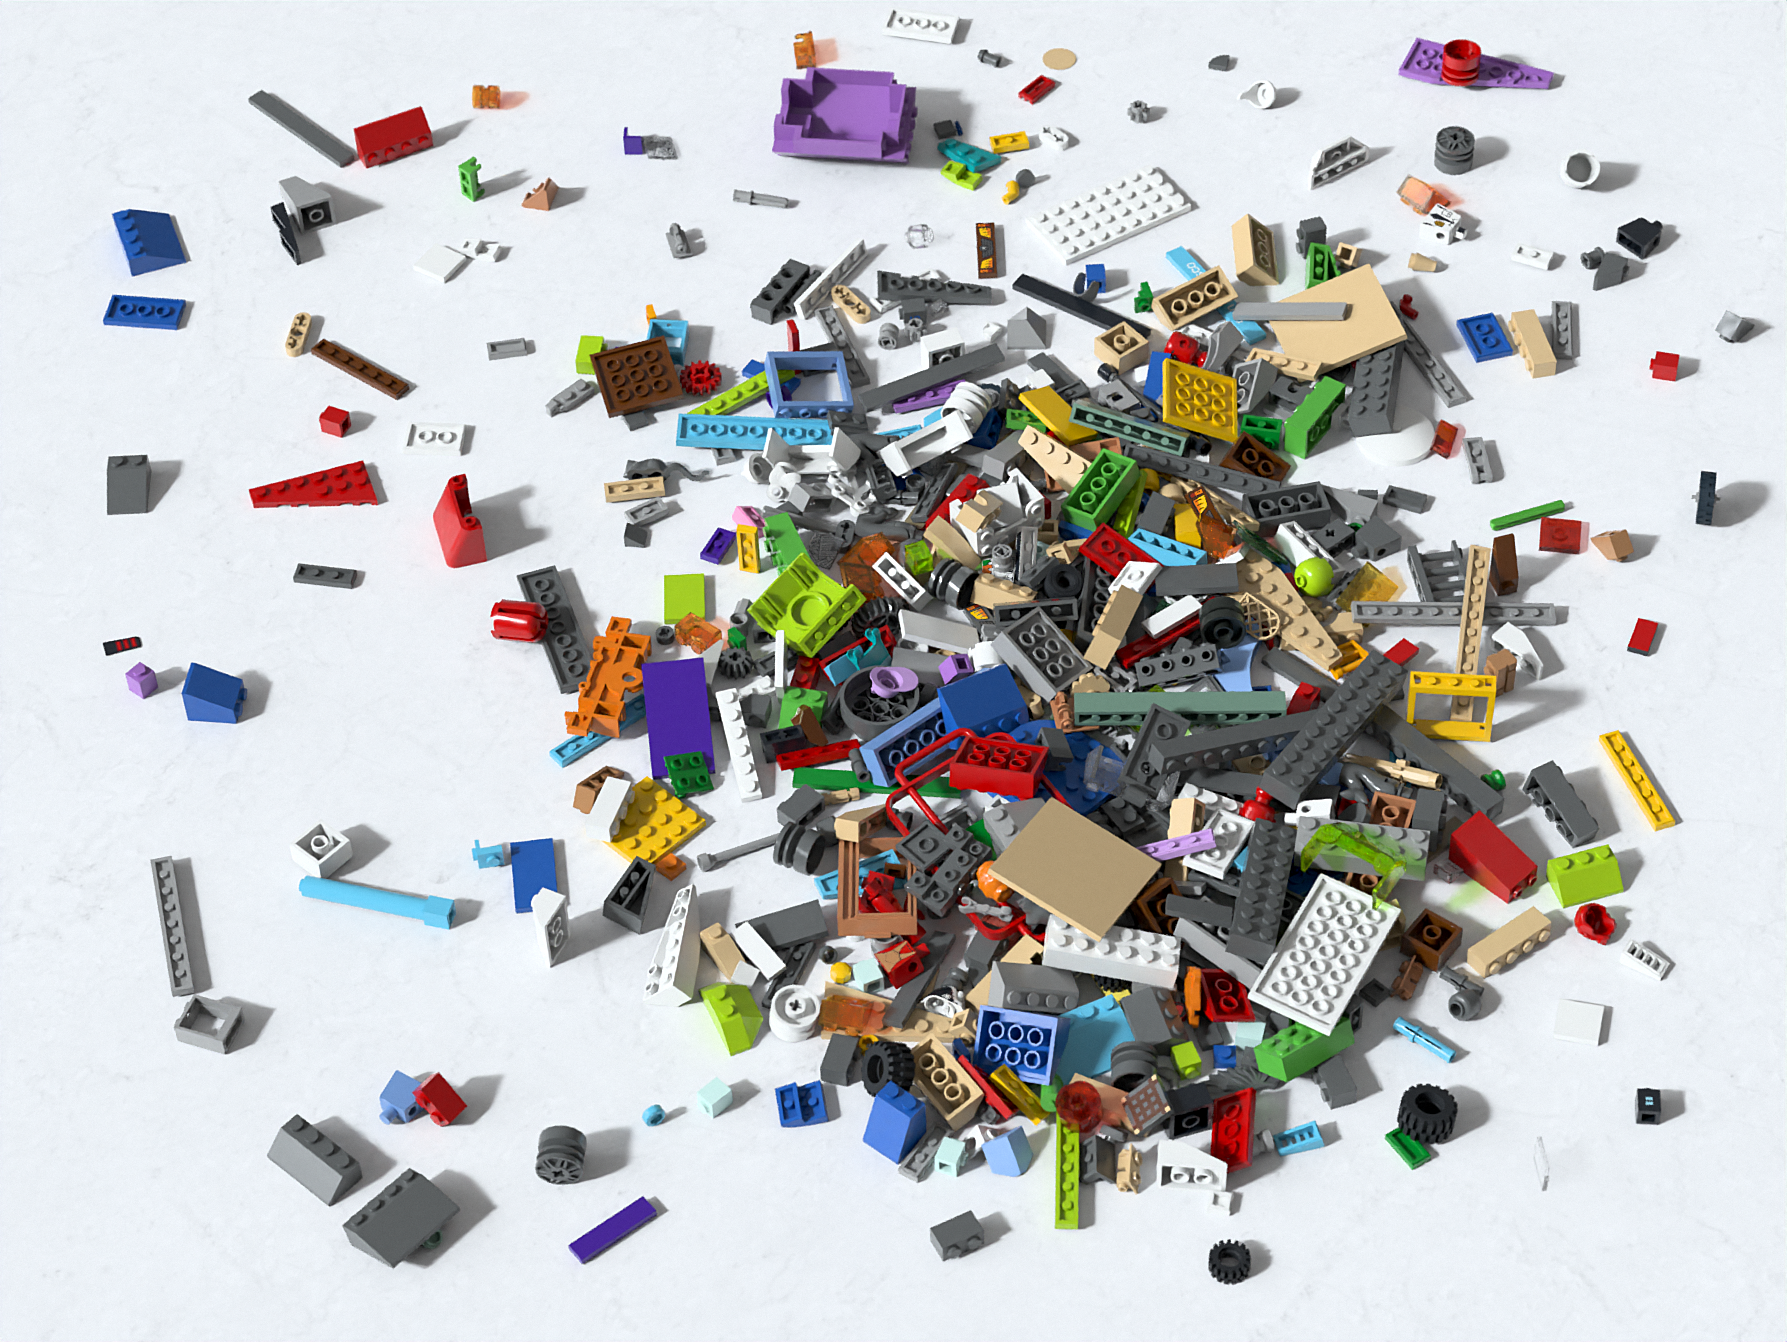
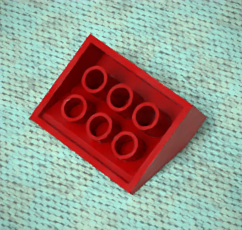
[949,736,1049,799]

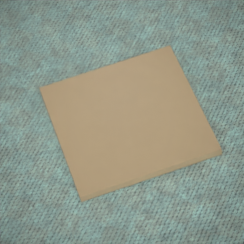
[1268,264,1407,383]
[987,797,1162,943]

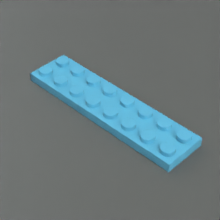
[676,414,833,450]

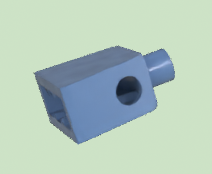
[379,1070,425,1125]

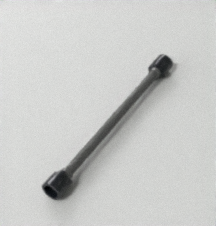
[1097,363,1212,456]

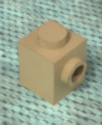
[1335,242,1362,269]

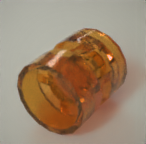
[472,85,501,109]

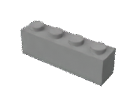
[982,430,1032,480]

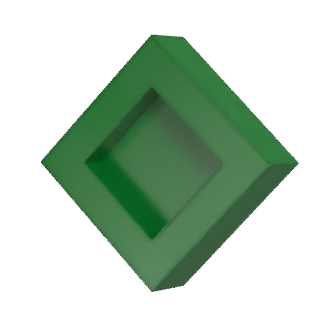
[727,627,747,651]

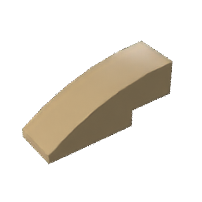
[923,515,981,570]

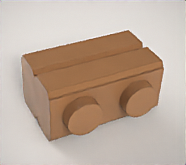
[1484,649,1517,698]

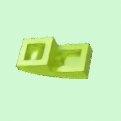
[940,161,983,191]

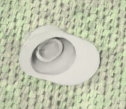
[741,452,774,484]

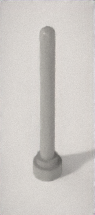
[697,833,779,872]

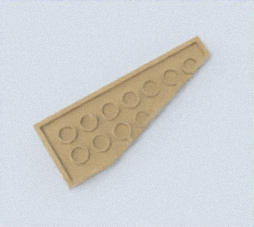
[1220,548,1343,672]

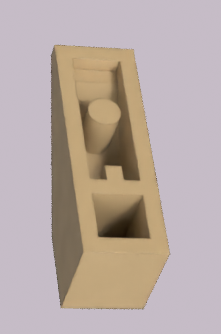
[834,804,888,842]
[700,922,756,984]

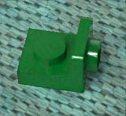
[1134,281,1153,314]

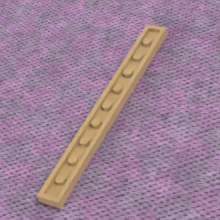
[1449,545,1491,722]

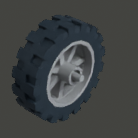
[1692,471,1721,525]

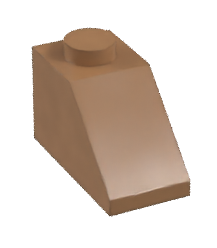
[1590,529,1634,562]

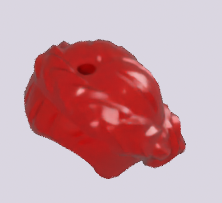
[1574,903,1617,945]

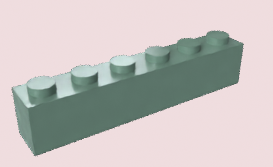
[1069,399,1191,456]

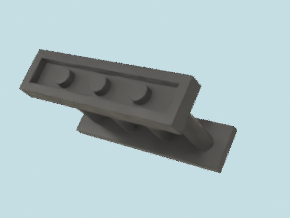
[1407,540,1466,602]

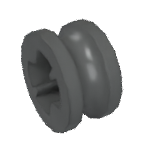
[655,626,675,645]

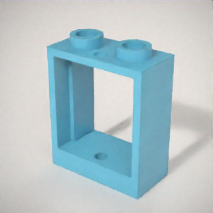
[647,319,689,366]

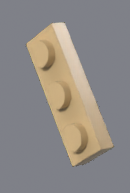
[604,476,665,503]

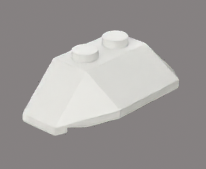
[1308,135,1369,191]

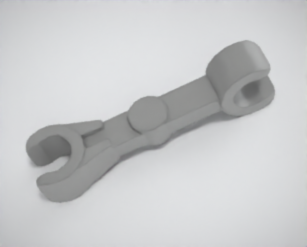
[958,897,1013,922]

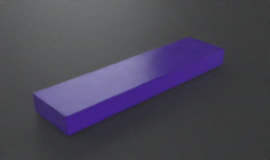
[568,1196,657,1264]

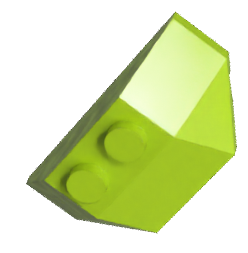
[698,982,763,1057]

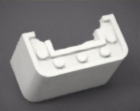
[950,468,1045,556]

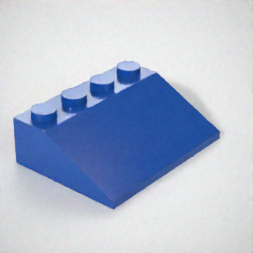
[112,209,186,277]
[937,663,1030,750]
[972,1005,1071,1086]

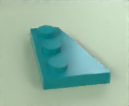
[937,138,1001,173]

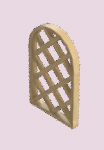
[1239,592,1281,640]

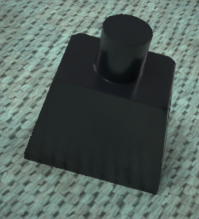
[1616,217,1663,260]

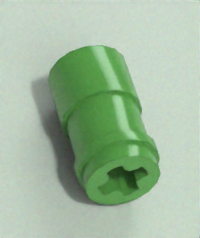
[1040,1074,1063,1112]

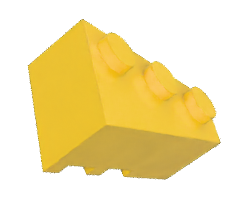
[1174,504,1205,549]

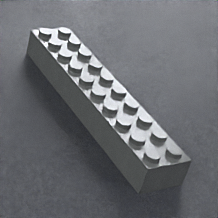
[1259,649,1408,810]

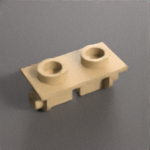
[1116,1144,1142,1194]

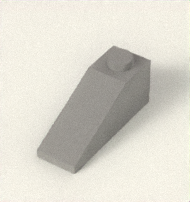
[1321,484,1378,526]

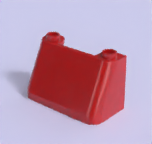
[433,474,487,568]

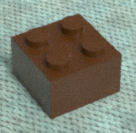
[1400,908,1463,972]

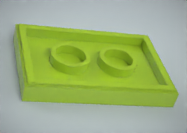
[664,573,705,625]

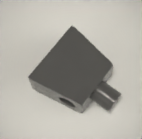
[1351,515,1402,562]

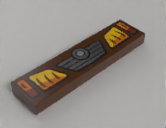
[976,222,997,279]
[1185,485,1237,555]

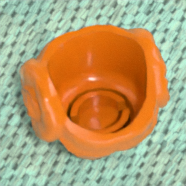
[976,861,1015,903]

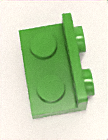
[1005,409,1046,433]

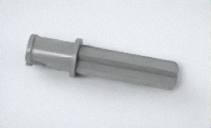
[733,189,788,208]

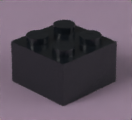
[1161,1081,1213,1140]

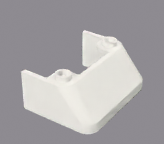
[877,409,973,478]
[762,427,861,475]

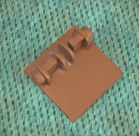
[1050,691,1099,734]

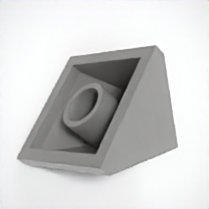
[1007,307,1046,350]

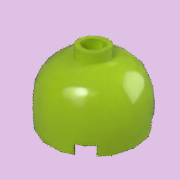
[1294,556,1334,598]

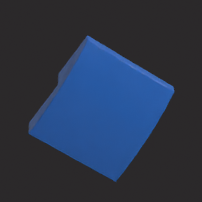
[775,1080,829,1128]

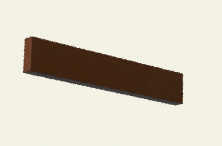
[311,338,409,400]

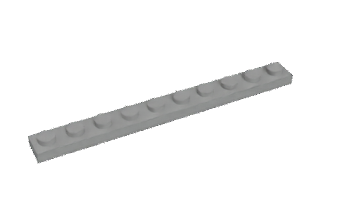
[1351,601,1556,625]

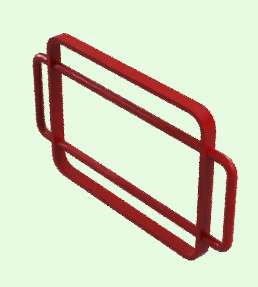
[885,728,1074,944]

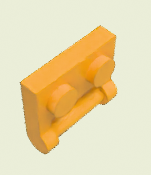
[1330,640,1369,680]

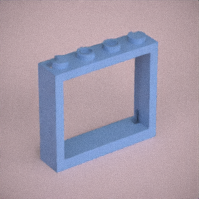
[764,351,854,419]

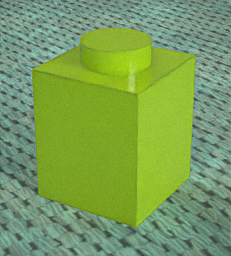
[1170,1041,1202,1081]

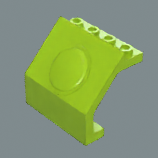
[747,552,867,658]

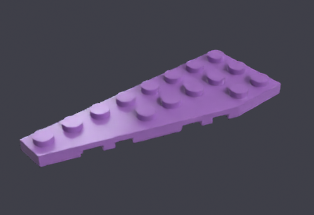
[1398,38,1554,89]

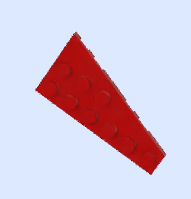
[248,460,378,508]

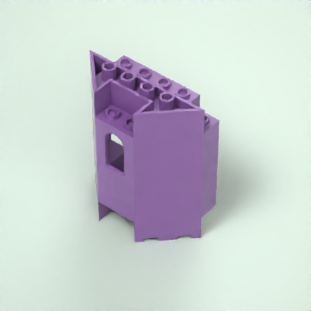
[772,67,918,163]

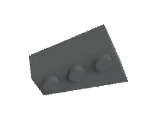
[602,856,655,935]

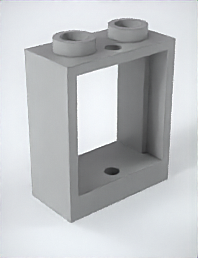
[174,994,245,1055]

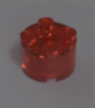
[1055,1081,1104,1133]

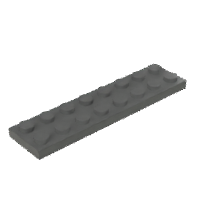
[516,565,593,694]

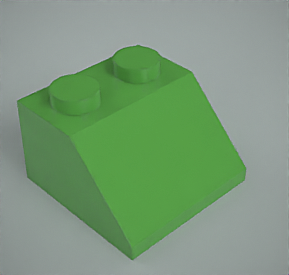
[778,686,828,729]

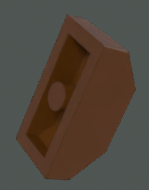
[791,704,829,747]

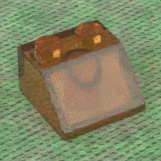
[1396,174,1451,215]
[1196,513,1237,559]
[836,532,896,578]
[839,562,885,607]
[818,993,874,1036]

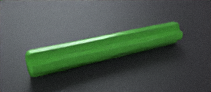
[1490,500,1565,531]

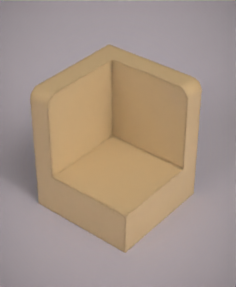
[1046,540,1079,564]

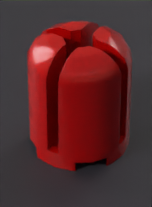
[490,599,549,643]

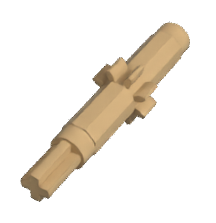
[1342,753,1443,789]

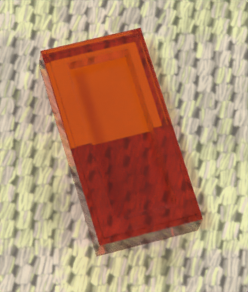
[1430,419,1458,459]

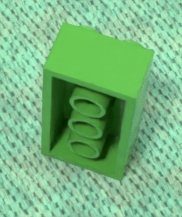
[1283,376,1346,460]
[1060,448,1141,532]
[763,512,812,576]
[1253,1016,1355,1083]

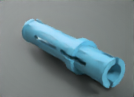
[1393,1016,1457,1063]

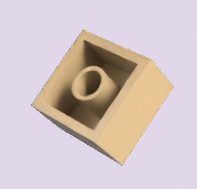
[1094,321,1149,375]

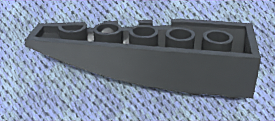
[1072,556,1112,653]

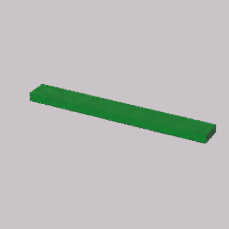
[792,767,962,799]

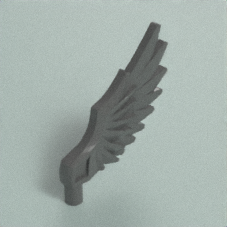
[1202,1066,1280,1102]

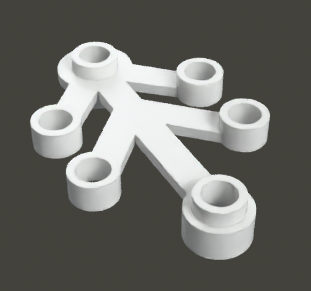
[828,464,878,518]

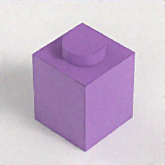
[938,654,974,685]
[125,662,158,699]

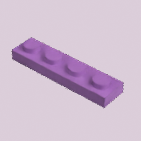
[892,379,965,414]

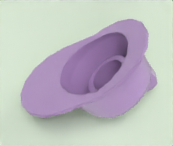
[870,667,918,698]

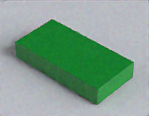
[1385,1127,1431,1170]

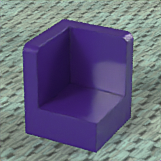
[623,127,644,155]

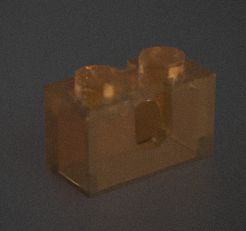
[674,612,722,654]

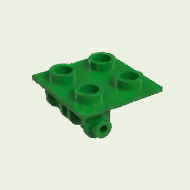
[663,751,714,799]

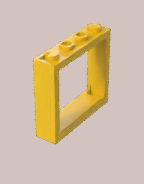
[1406,671,1496,742]

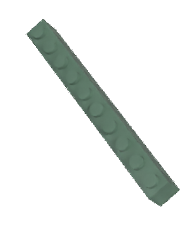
[1074,691,1287,726]

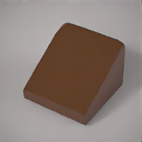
[884,862,907,879]

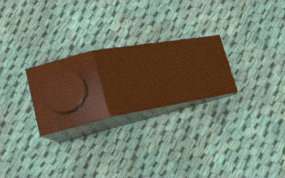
[1489,533,1519,596]

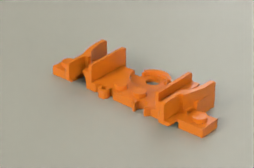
[564,616,652,738]

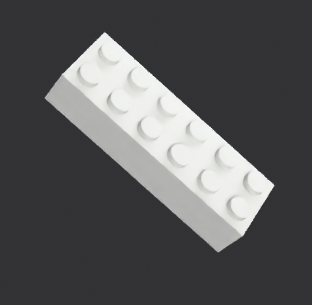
[1042,914,1181,988]

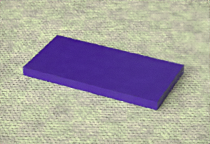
[641,657,715,780]

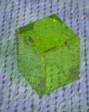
[905,540,933,576]

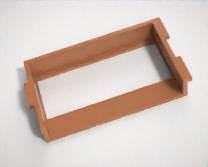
[837,837,917,938]

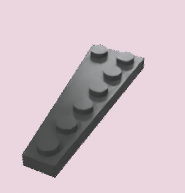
[877,270,992,305]

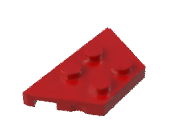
[957,1055,1020,1120]

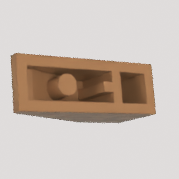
[573,766,625,814]

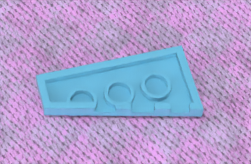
[814,849,908,900]

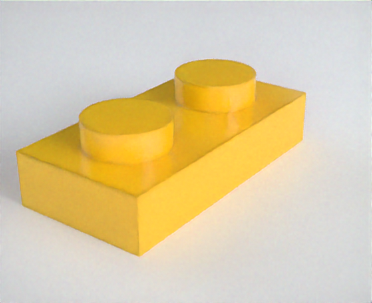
[989,131,1029,154]

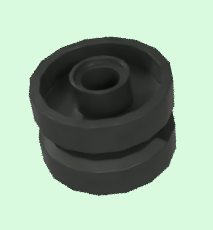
[1199,596,1246,649]

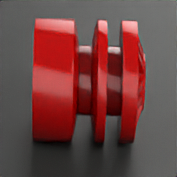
[1441,39,1481,86]

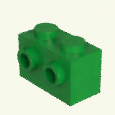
[1240,414,1283,450]

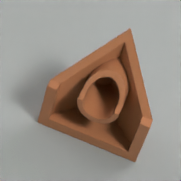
[521,177,559,211]

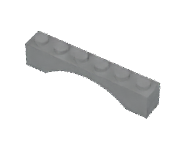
[1156,321,1245,409]

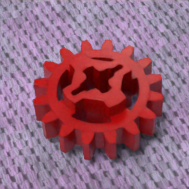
[680,360,722,396]

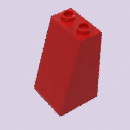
[1448,811,1538,904]

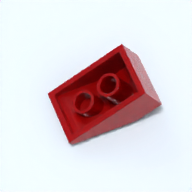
[1201,969,1256,1022]

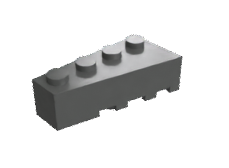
[1522,760,1599,848]

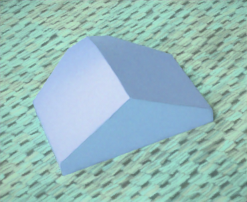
[981,1126,1033,1177]

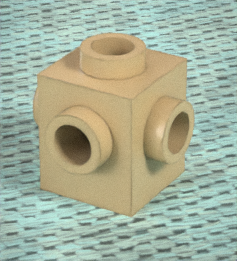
[948,1008,979,1047]

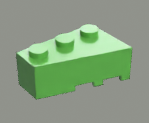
[1305,242,1341,290]

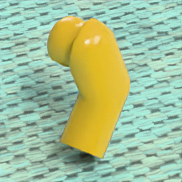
[1002,180,1019,204]

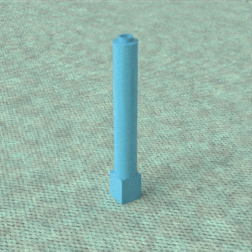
[299,875,456,930]

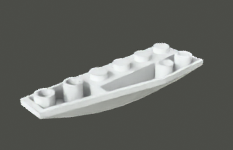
[643,884,700,1007]

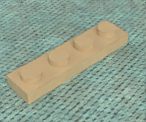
[1245,348,1324,381]

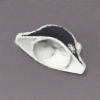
[916,986,965,1019]

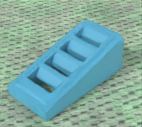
[1273,1120,1325,1156]

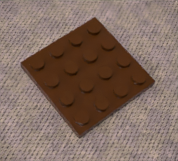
[590,336,684,418]

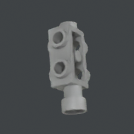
[1087,660,1138,692]

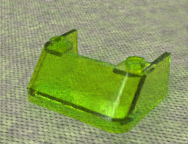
[1301,822,1407,911]

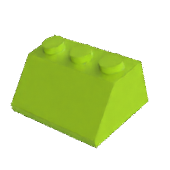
[1546,844,1624,909]

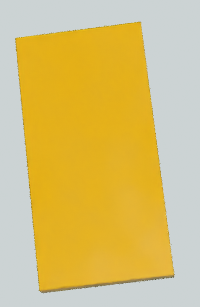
[1019,386,1098,446]

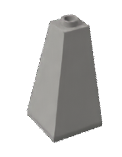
[278,176,336,235]

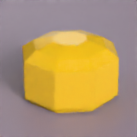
[830,962,852,984]

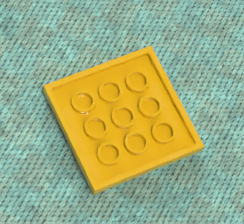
[1163,358,1238,443]
[603,776,706,865]

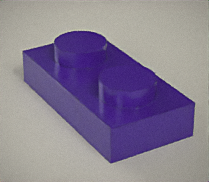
[700,527,736,565]

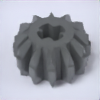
[718,646,753,680]

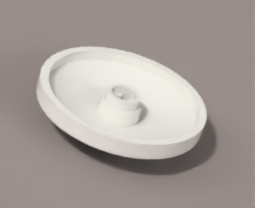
[1355,406,1435,467]

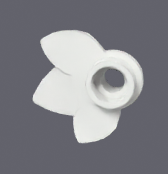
[767,465,801,502]

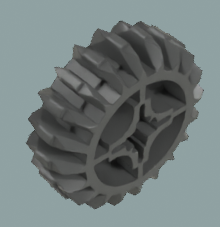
[851,596,904,640]

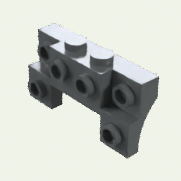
[904,824,993,917]

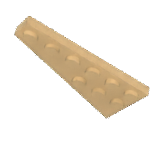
[821,981,955,1043]

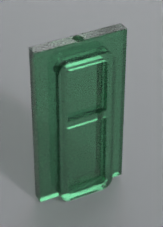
[1232,520,1289,565]

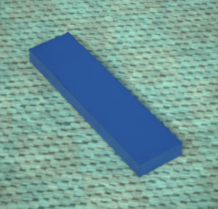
[1140,351,1171,422]

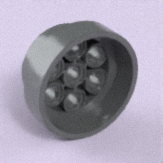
[840,665,920,742]

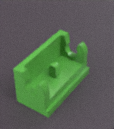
[458,156,485,202]

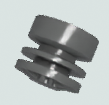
[1434,126,1475,175]
[928,558,980,610]
[773,822,826,876]
[1111,1041,1158,1093]
[535,1125,587,1185]

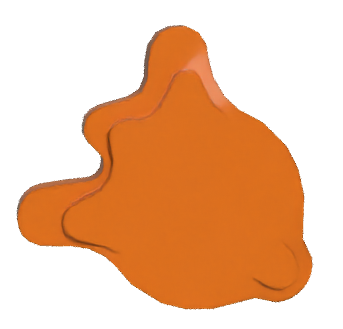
[1184,966,1202,1028]

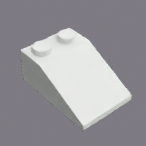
[1156,1139,1227,1193]

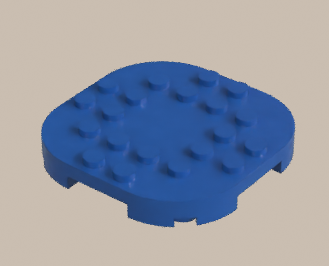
[987,720,1124,817]

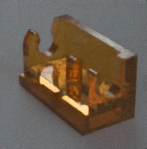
[793,31,816,69]

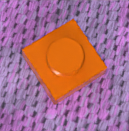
[656,853,686,881]

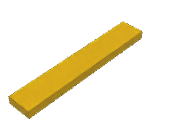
[1599,730,1675,831]

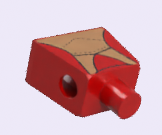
[874,940,930,990]

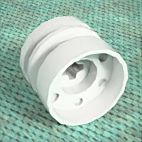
[940,382,992,434]

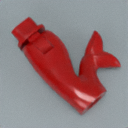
[864,879,927,946]

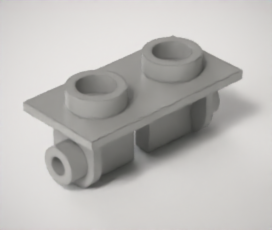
[665,223,692,258]

